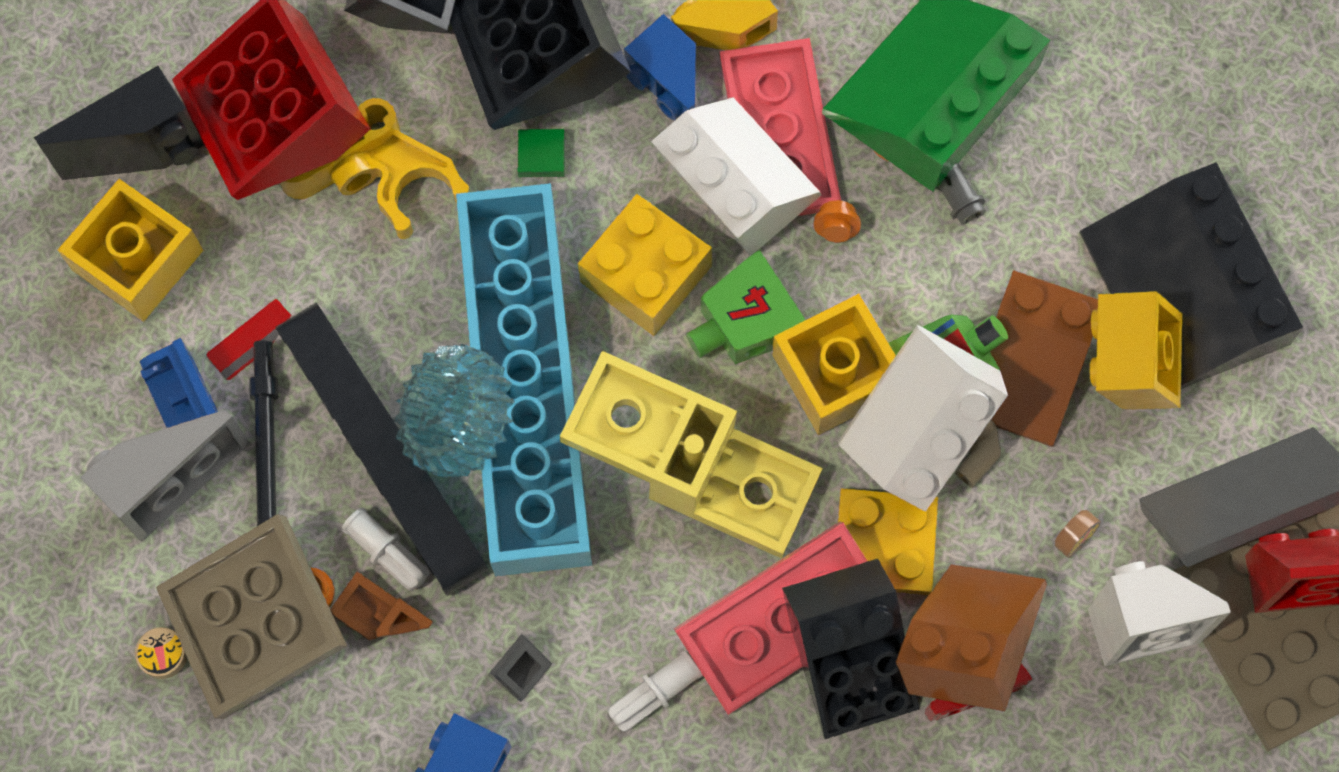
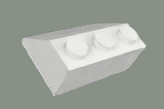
[651,97,822,256]
[838,325,1008,512]
[1088,562,1231,666]

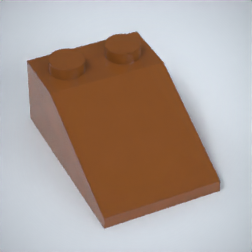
[990,270,1098,447]
[896,564,1047,712]

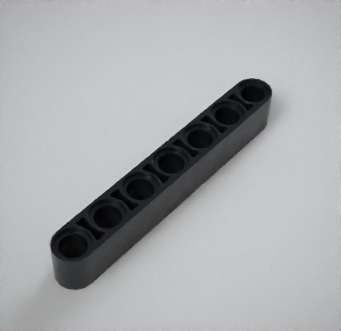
[275,302,489,596]

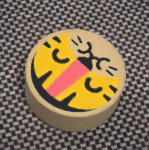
[135,627,187,679]

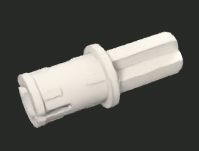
[342,507,429,591]
[608,651,703,732]

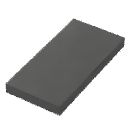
[1139,427,1339,567]

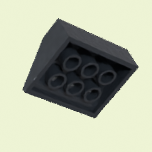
[450,0,631,130]
[1079,162,1303,389]

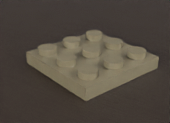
[156,514,347,719]

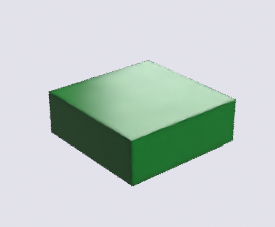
[517,129,565,178]

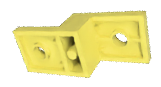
[560,351,823,559]

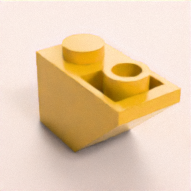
[671,0,778,50]

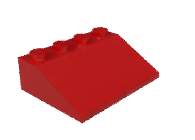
[172,0,371,200]
[1245,529,1339,613]

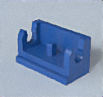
[139,338,218,428]

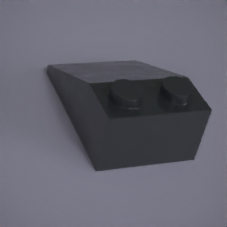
[34,66,204,180]

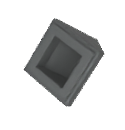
[487,634,552,702]

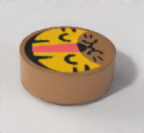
[1055,510,1101,558]

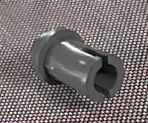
[939,163,986,225]

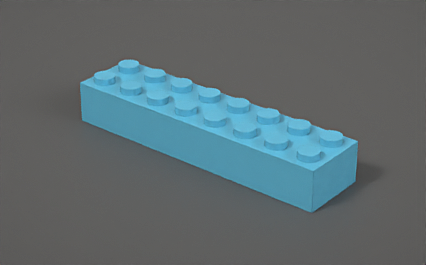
[456,183,592,577]

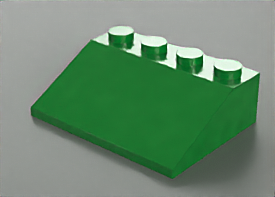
[822,0,1050,192]

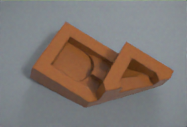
[330,571,433,640]

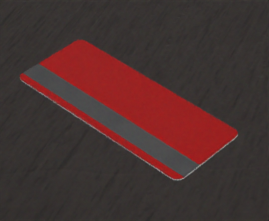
[206,299,292,380]

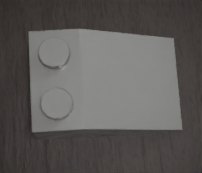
[80,410,250,542]

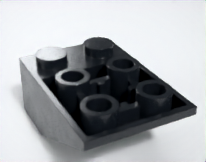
[782,558,919,740]

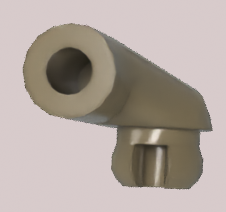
[955,420,1001,488]

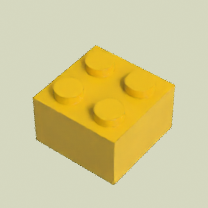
[57,179,204,322]
[578,194,712,336]
[1090,291,1182,410]
[772,293,896,435]

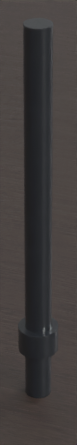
[249,340,279,526]

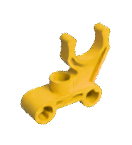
[280,98,470,239]

